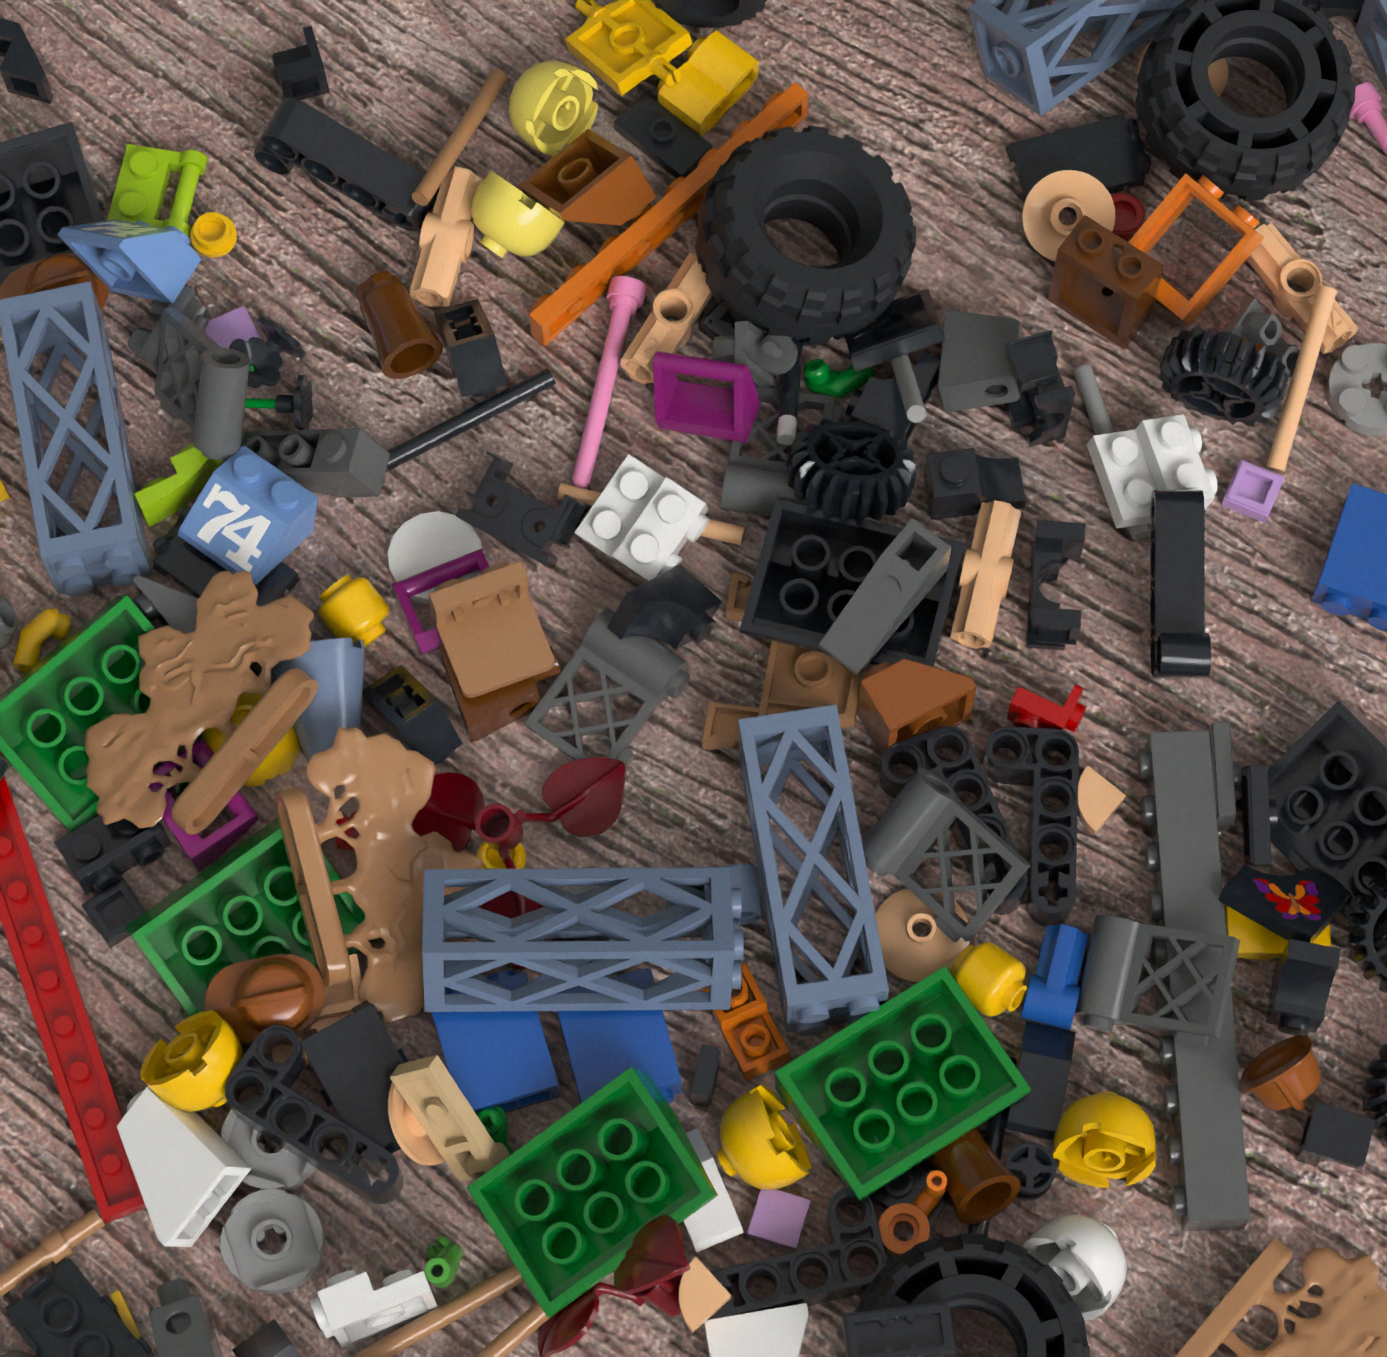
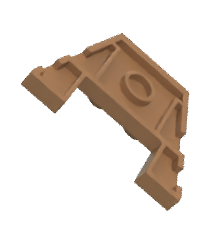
[702,573,864,750]

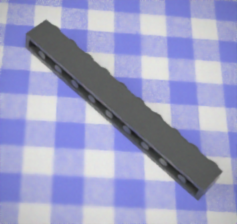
[1137,730,1251,1231]

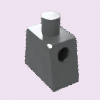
[938,311,1024,412]
[149,1279,223,1357]

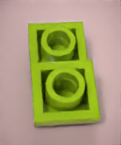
[134,443,223,527]

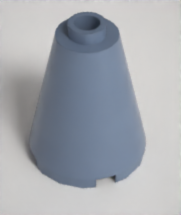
[271,638,365,763]

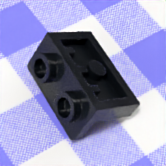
[54,815,172,895]

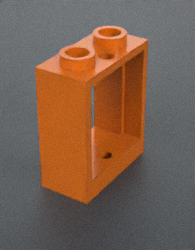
[1119,173,1264,325]

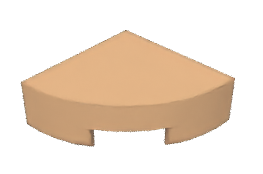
[1078,766,1126,836]
[679,1257,731,1333]

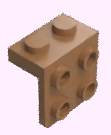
[429,561,554,698]

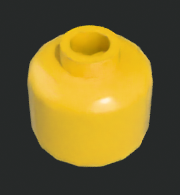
[318,574,390,647]
[950,942,1027,1017]

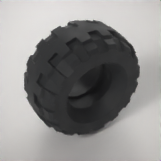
[1135,0,1356,201]
[695,126,916,346]
[846,1233,1090,1357]

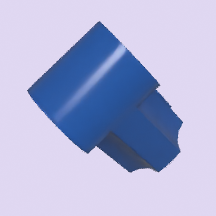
[1020,924,1089,1030]

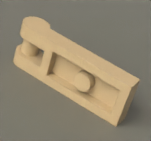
[390,1055,510,1182]

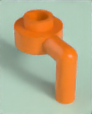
[878,1170,947,1257]

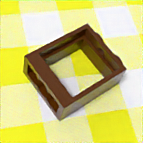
[1048,215,1164,350]

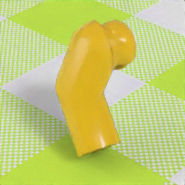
[12,608,72,672]

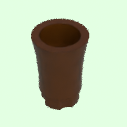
[356,271,443,379]
[928,1127,1020,1224]

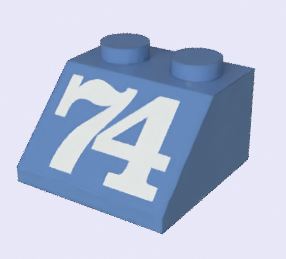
[58,219,202,304]
[178,445,318,585]

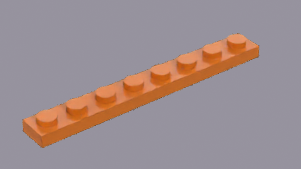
[529,82,808,347]

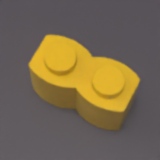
[657,30,759,137]

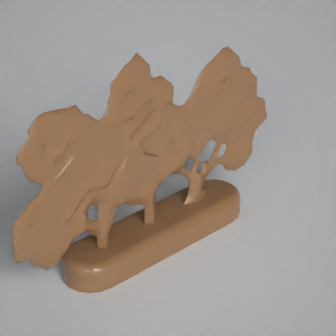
[85,571,318,835]
[275,727,483,1024]
[1175,1237,1387,1357]

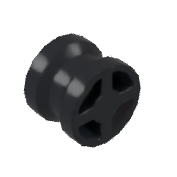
[1005,1142,1056,1201]

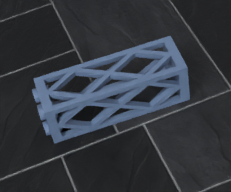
[968,0,1185,116]
[0,282,152,596]
[738,704,889,1036]
[422,867,744,1012]

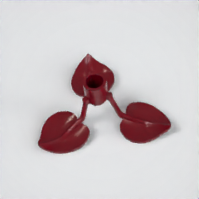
[411,757,626,970]
[538,1215,690,1357]

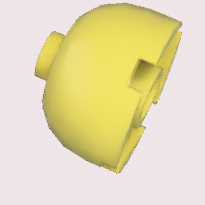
[508,60,598,156]
[471,170,565,258]

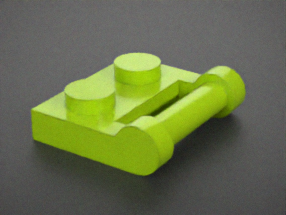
[107,144,208,237]

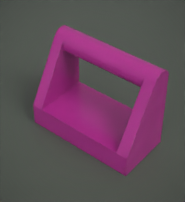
[653,351,761,443]
[391,549,489,656]
[149,740,259,872]

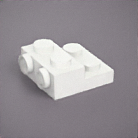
[1086,414,1217,529]
[575,454,710,582]
[310,1269,438,1348]

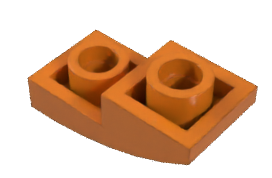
[702,963,791,1081]

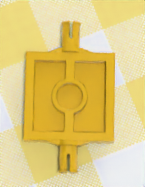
[565,0,693,96]

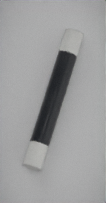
[777,338,803,445]

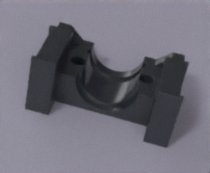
[1004,330,1075,447]
[455,451,592,567]
[1026,520,1086,650]

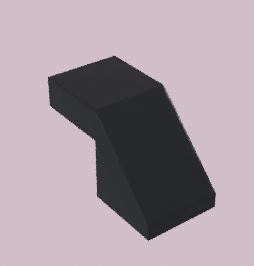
[0,18,53,104]
[1006,1021,1076,1139]

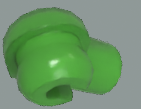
[424,1236,463,1288]

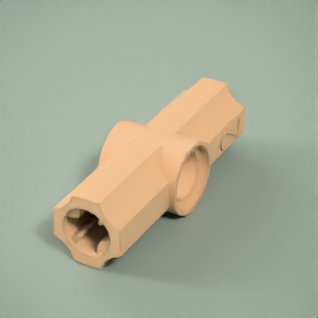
[410,167,483,309]
[1246,223,1358,354]
[621,254,713,385]
[950,500,1022,649]

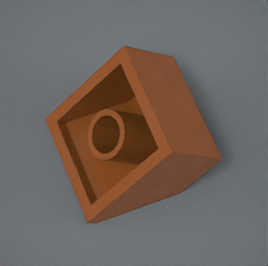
[518,129,656,226]
[857,659,977,756]

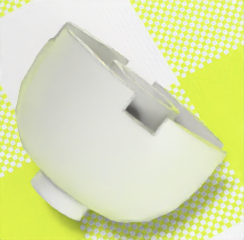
[1023,1214,1127,1320]

